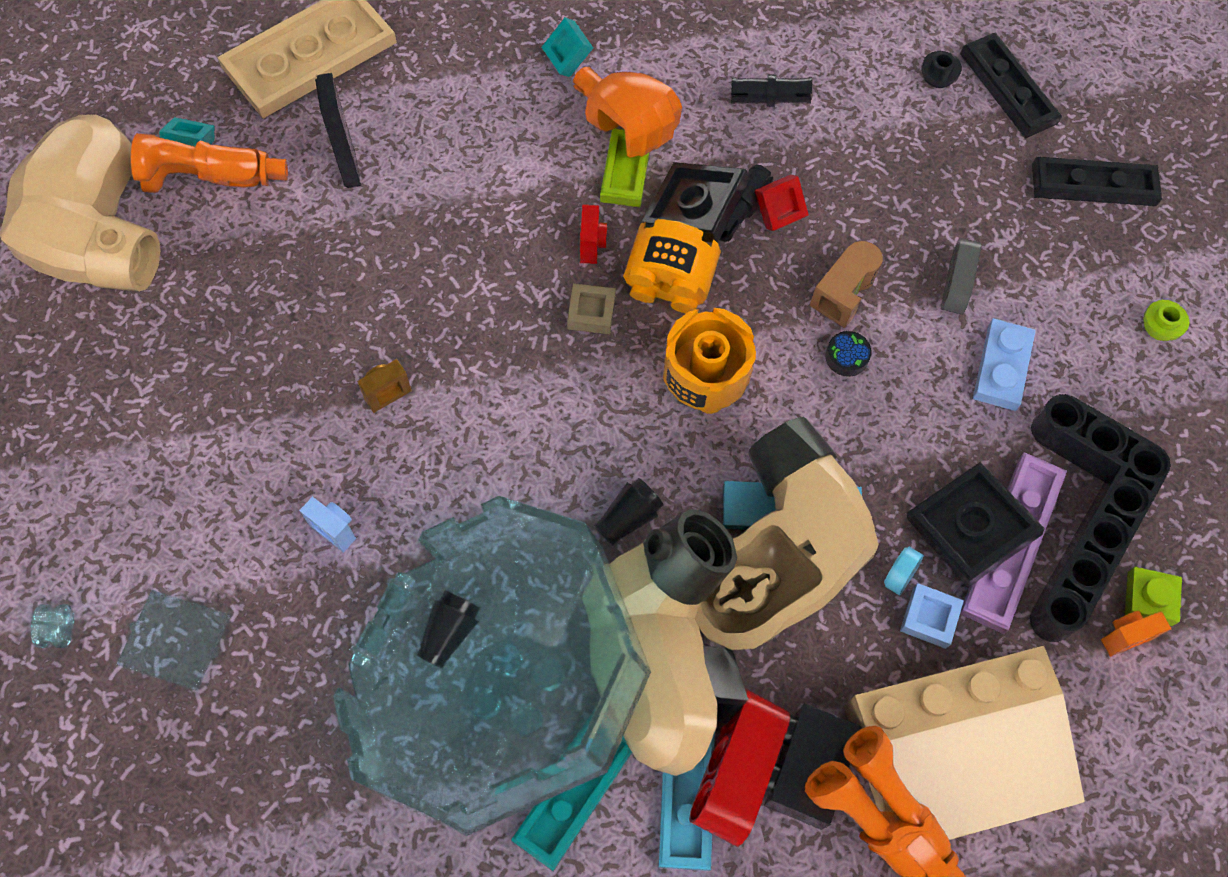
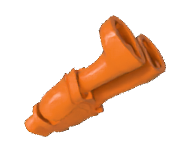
[131,133,288,193]
[805,725,966,877]

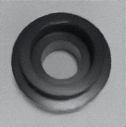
[921,51,962,88]

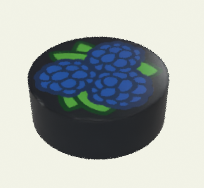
[825,331,872,377]

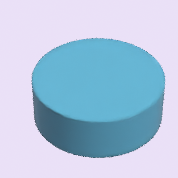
[884,546,924,596]

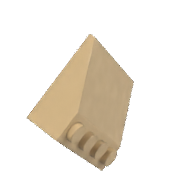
[844,646,1085,840]

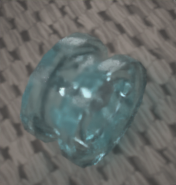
[31,604,75,648]

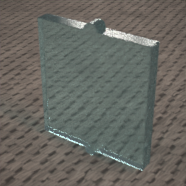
[117,590,231,691]

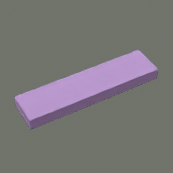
[960,452,1067,634]

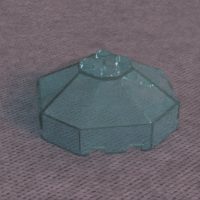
[333,496,651,836]

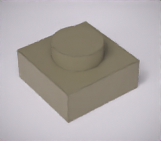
[567,283,616,334]

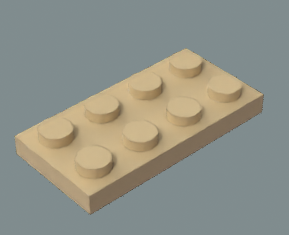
[217,0,397,119]

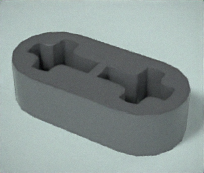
[941,238,982,315]

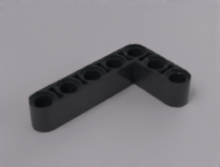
[1030,394,1171,642]

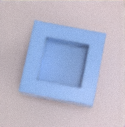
[299,496,356,553]
[900,583,964,649]

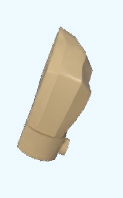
[0,115,161,291]

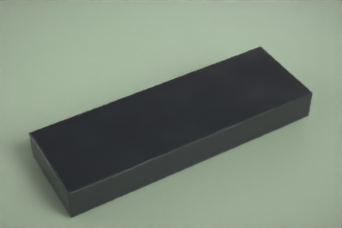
[960,32,1062,139]
[315,73,361,188]
[1032,157,1162,206]

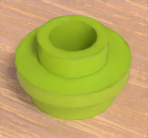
[1143,300,1190,341]

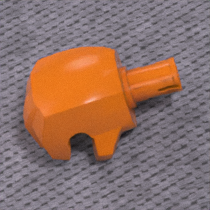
[573,67,682,158]

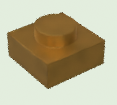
[357,359,412,413]

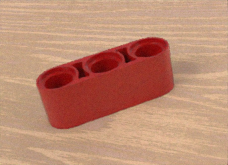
[689,688,791,847]

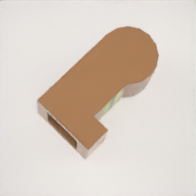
[809,241,883,328]

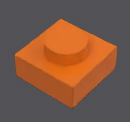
[1101,611,1171,657]

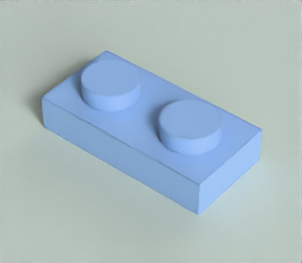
[973,318,1036,411]

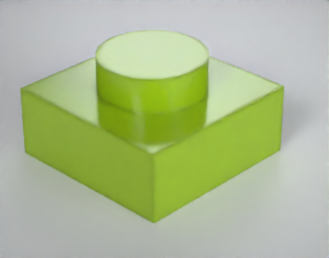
[1125,567,1182,626]

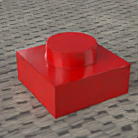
[755,174,809,231]
[580,205,607,264]

